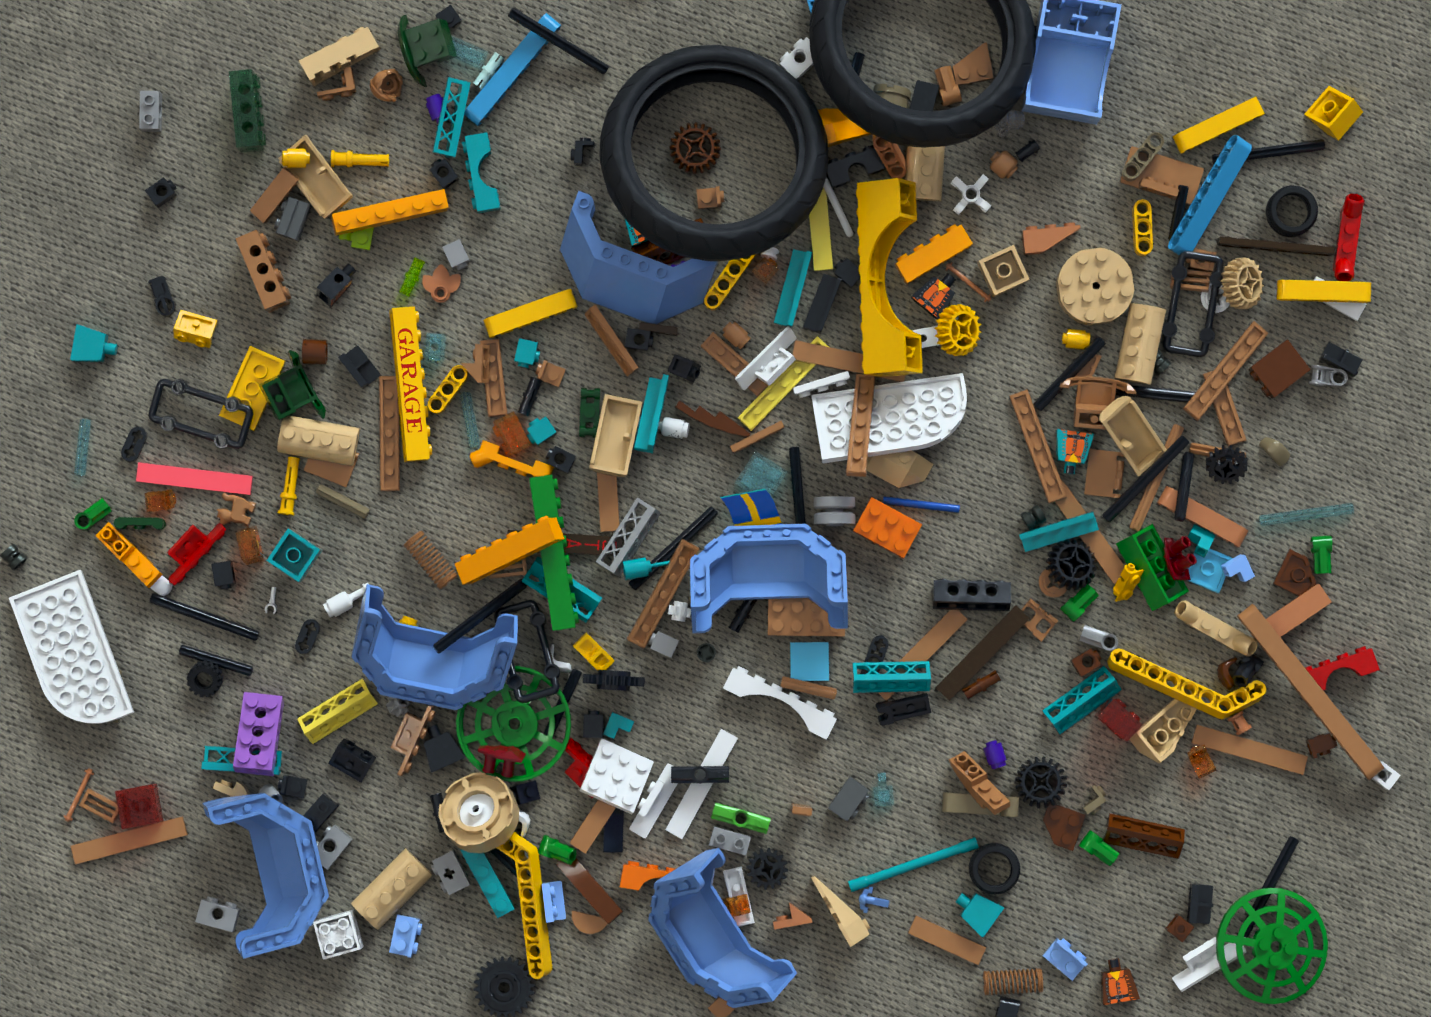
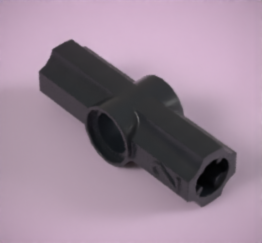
[671,766,729,784]

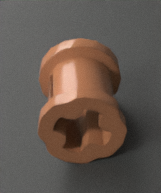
[1228,711,1252,736]

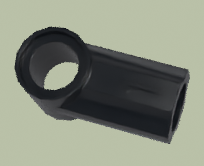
[1232,654,1264,687]

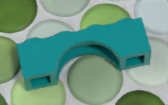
[462,132,501,213]
[460,850,516,918]

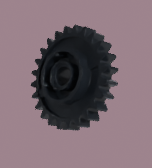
[583,670,645,691]
[473,956,536,1017]

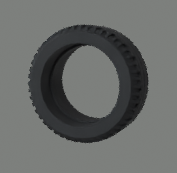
[1266,185,1318,237]
[969,843,1020,895]

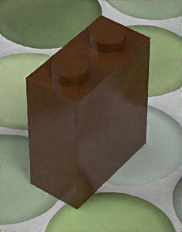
[1249,339,1311,398]

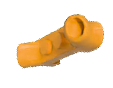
[470,440,554,477]

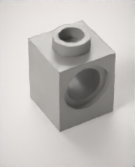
[442,239,470,271]
[648,631,679,658]

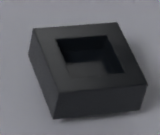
[435,5,462,30]

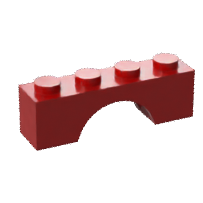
[1305,646,1380,690]

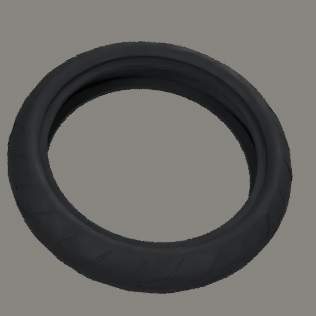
[809,0,1036,148]
[600,45,828,261]

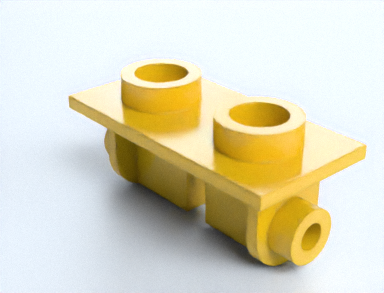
[1113,563,1144,602]

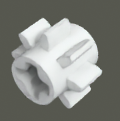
[668,601,691,622]

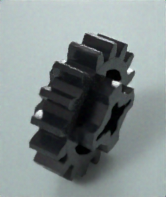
[1206,445,1248,484]
[746,847,788,890]

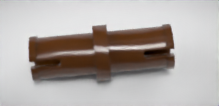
[962,670,1001,700]

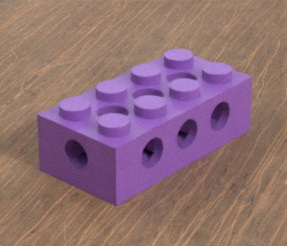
[233,692,284,776]

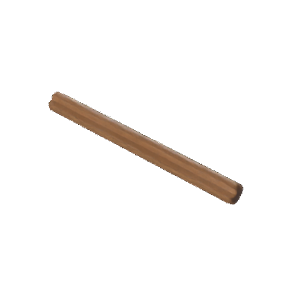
[1129,424,1184,531]

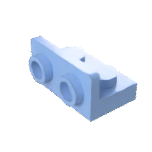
[542,881,566,923]
[389,914,423,958]
[1042,938,1088,981]

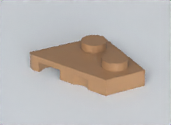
[952,42,994,86]

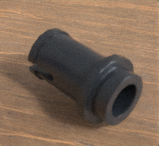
[1015,140,1040,162]

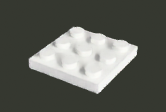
[579,738,654,815]

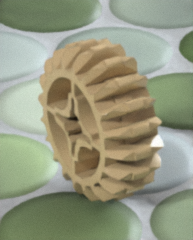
[1221,258,1264,309]

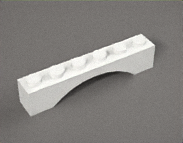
[723,666,837,740]

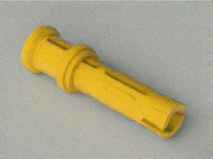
[331,150,389,168]
[277,457,300,516]

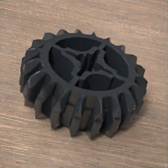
[1046,539,1098,591]
[1015,756,1067,809]

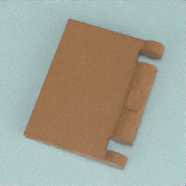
[1084,449,1125,498]
[304,452,360,487]

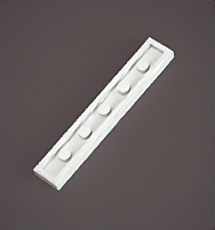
[665,729,738,839]

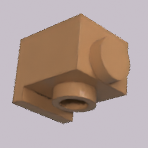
[1186,248,1217,272]

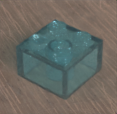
[735,451,788,497]

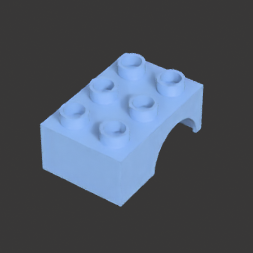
[1021,0,1122,125]

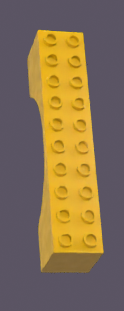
[856,178,923,377]

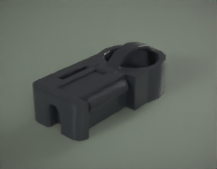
[148,276,176,316]

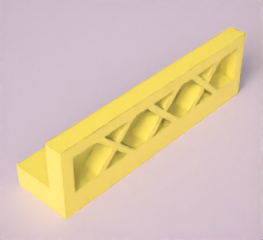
[297,678,378,744]

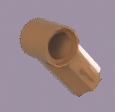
[934,66,962,106]

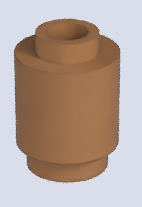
[722,322,751,349]

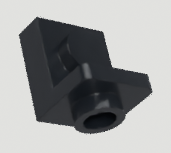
[667,354,701,383]
[278,775,308,798]

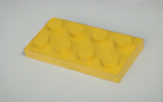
[219,346,286,431]

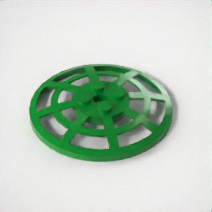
[456,666,571,782]
[1216,888,1328,1004]

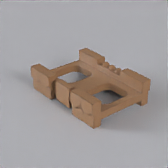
[1021,598,1058,642]

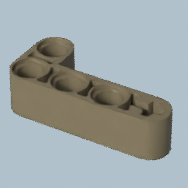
[942,792,1019,817]

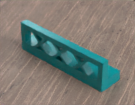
[432,77,471,158]
[774,249,812,328]
[634,374,669,454]
[1019,511,1099,552]
[522,557,602,623]
[852,661,931,693]
[1042,666,1122,735]
[201,746,282,775]

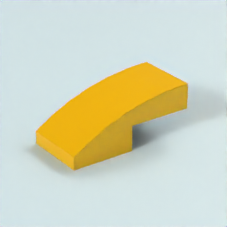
[573,632,615,671]

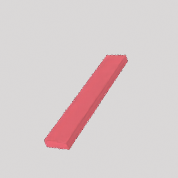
[136,462,253,495]

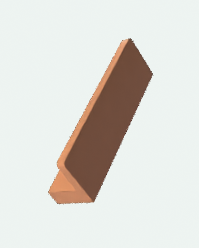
[1266,584,1331,637]

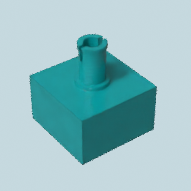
[266,528,323,582]

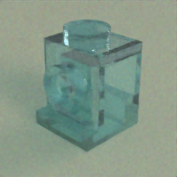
[425,333,446,362]

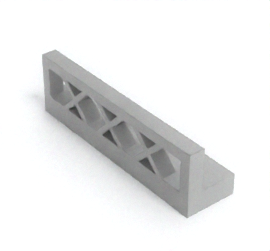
[596,497,661,577]

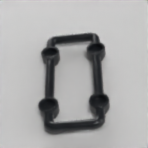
[1162,251,1224,357]
[148,379,254,449]
[494,600,560,703]

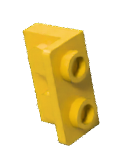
[173,310,217,348]

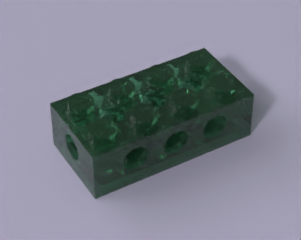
[229,69,267,153]

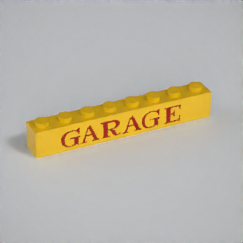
[389,306,432,462]

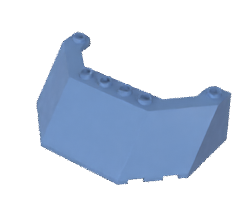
[560,191,719,324]
[690,524,848,633]
[351,584,518,710]
[202,793,329,959]
[648,848,797,1008]

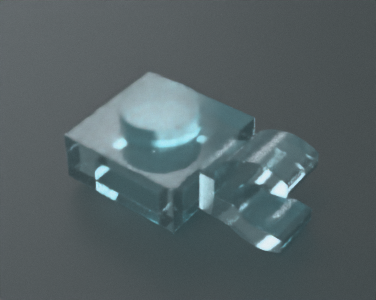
[873,772,894,807]

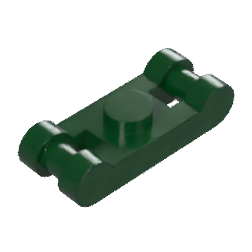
[579,388,600,438]
[114,517,166,530]

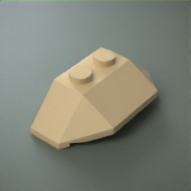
[866,451,934,488]

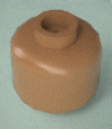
[990,151,1018,179]

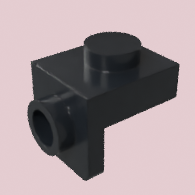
[571,138,595,166]
[509,780,541,805]

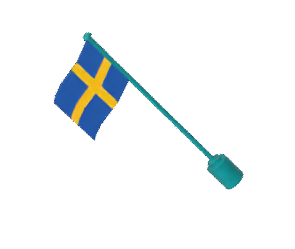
[622,489,782,580]

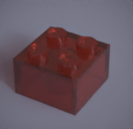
[1094,698,1142,742]
[115,783,164,829]

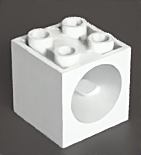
[313,909,364,960]

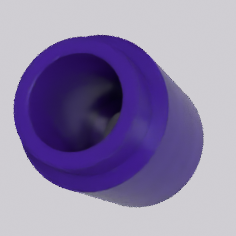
[426,94,450,124]
[983,740,1007,769]

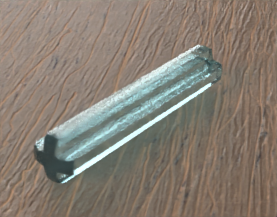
[460,391,480,448]
[74,419,91,475]

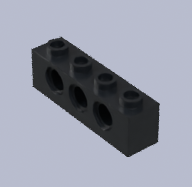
[933,579,1011,611]

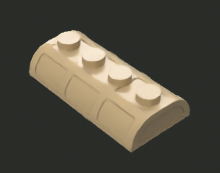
[278,135,353,219]
[905,146,945,202]
[1114,303,1166,385]
[589,394,643,477]
[1099,396,1167,477]
[277,415,361,466]
[351,848,433,930]

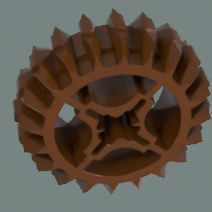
[669,122,721,174]

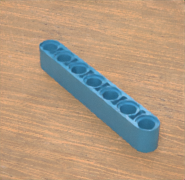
[464,13,561,126]
[1168,135,1252,255]

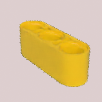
[1132,199,1153,257]
[428,365,469,414]

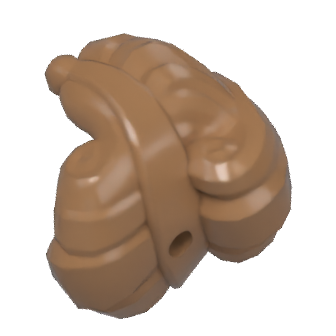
[370,69,403,102]

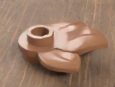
[422,264,461,303]

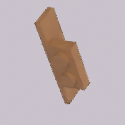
[390,705,436,776]

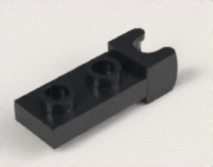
[875,693,931,726]

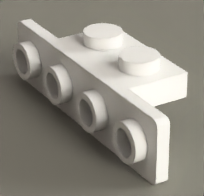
[735,326,796,390]
[629,763,678,838]
[1172,937,1247,992]

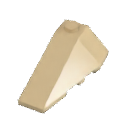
[1127,689,1197,763]
[811,875,871,947]

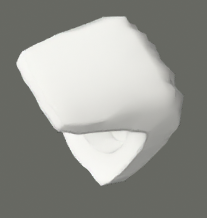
[150,576,173,597]
[550,644,572,673]
[519,810,531,837]

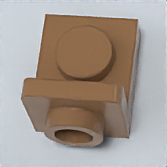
[696,186,724,209]
[535,360,566,387]

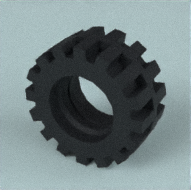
[187,660,223,697]

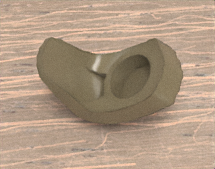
[1259,437,1290,466]

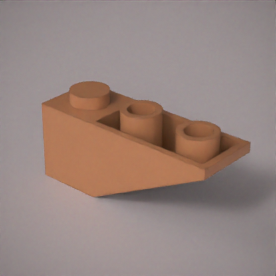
[1022,223,1081,255]

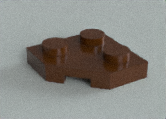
[1273,549,1316,596]
[1043,802,1086,851]

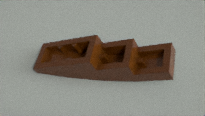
[675,401,751,438]
[556,858,623,924]

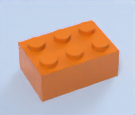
[853,497,922,559]

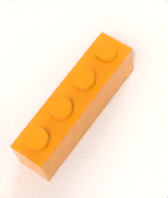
[895,224,973,285]

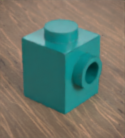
[514,338,540,369]
[527,416,557,446]

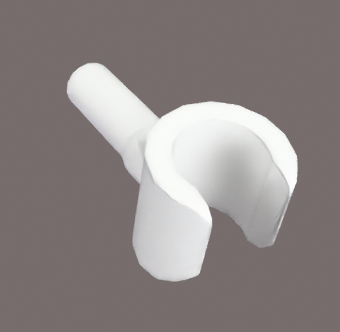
[265,587,277,614]

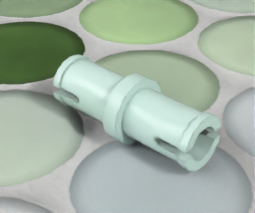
[473,52,505,89]

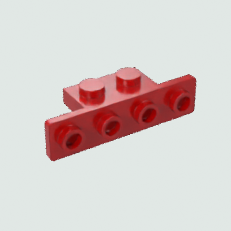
[167,522,226,586]
[565,738,593,798]

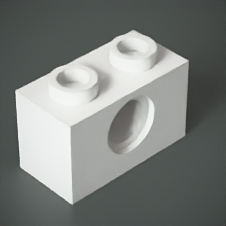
[780,37,813,80]

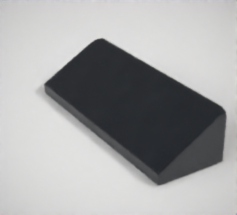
[603,808,624,852]

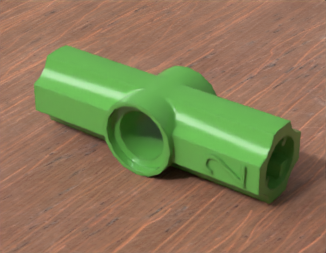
[711,802,771,834]

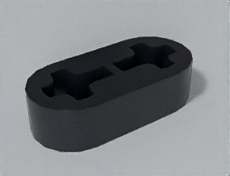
[121,427,147,462]
[295,619,320,654]

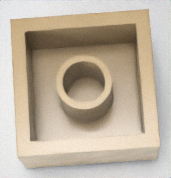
[977,245,1030,298]

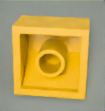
[1304,86,1363,141]

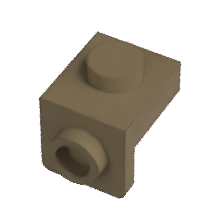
[1082,785,1106,815]

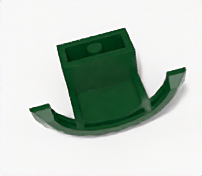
[398,15,457,87]
[259,350,326,420]

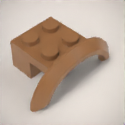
[1060,376,1136,430]

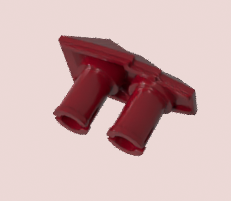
[1163,536,1197,580]
[478,745,526,778]

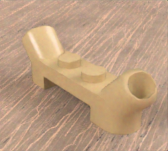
[1175,600,1258,657]

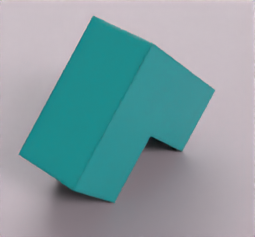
[1188,524,1216,558]
[603,712,635,739]

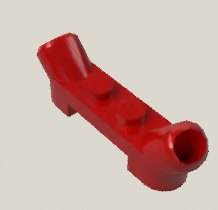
[1333,194,1365,281]

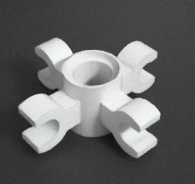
[950,174,991,215]

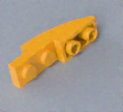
[95,522,163,588]

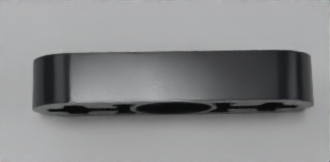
[860,636,889,674]

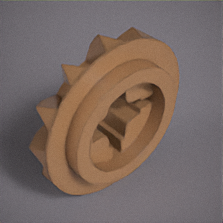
[1039,569,1067,597]

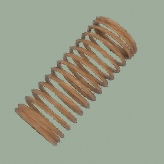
[404,531,458,589]
[983,968,1043,995]

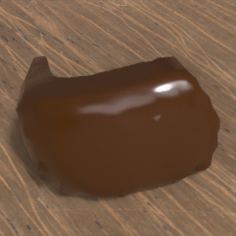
[1217,657,1238,690]

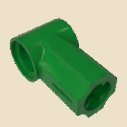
[74,498,113,531]
[1310,536,1332,574]
[1060,584,1099,622]
[1079,830,1119,866]
[538,835,577,865]

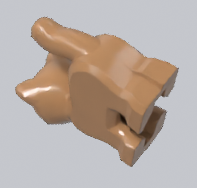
[217,493,256,527]

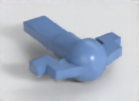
[859,887,889,913]

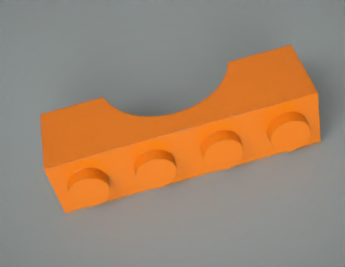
[620,861,677,890]

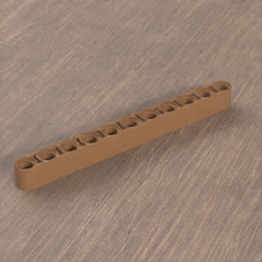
[1237,604,1385,781]

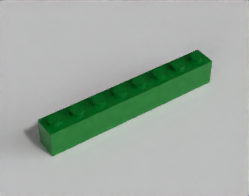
[529,475,579,631]

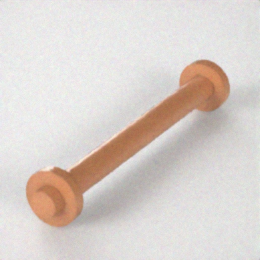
[945,262,991,302]
[63,768,94,822]

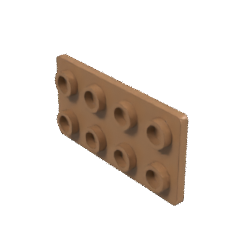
[1120,146,1204,205]

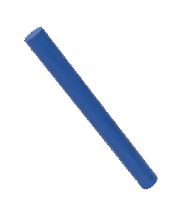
[883,497,960,513]

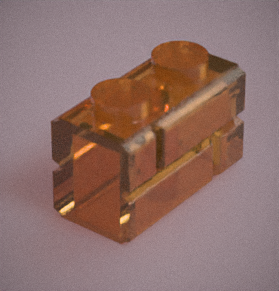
[492,411,532,457]

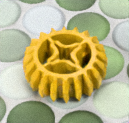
[934,304,982,356]

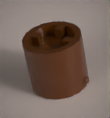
[302,339,328,365]

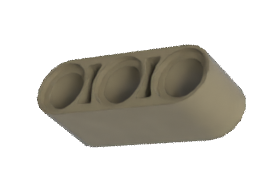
[1121,132,1164,182]

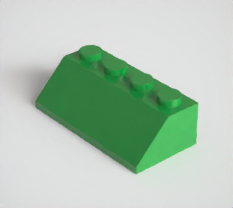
[1116,524,1189,611]

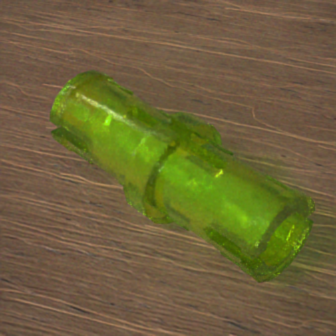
[399,257,425,297]

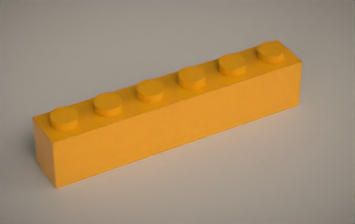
[331,189,449,236]
[455,516,565,585]

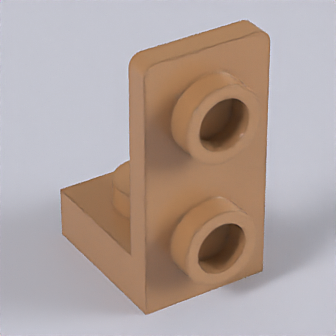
[317,67,356,101]

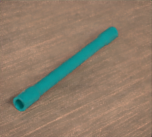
[848,837,979,892]

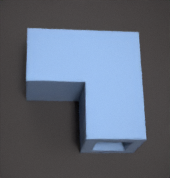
[1221,554,1255,582]

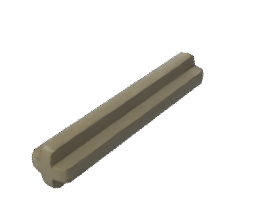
[316,484,370,519]

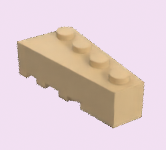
[299,27,380,86]

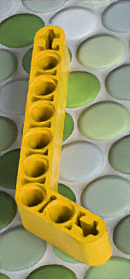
[1107,648,1266,719]
[496,832,552,979]

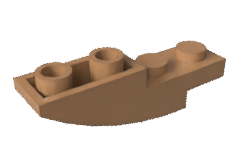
[949,751,1010,815]

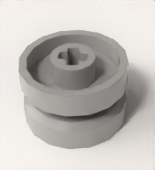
[813,496,855,527]

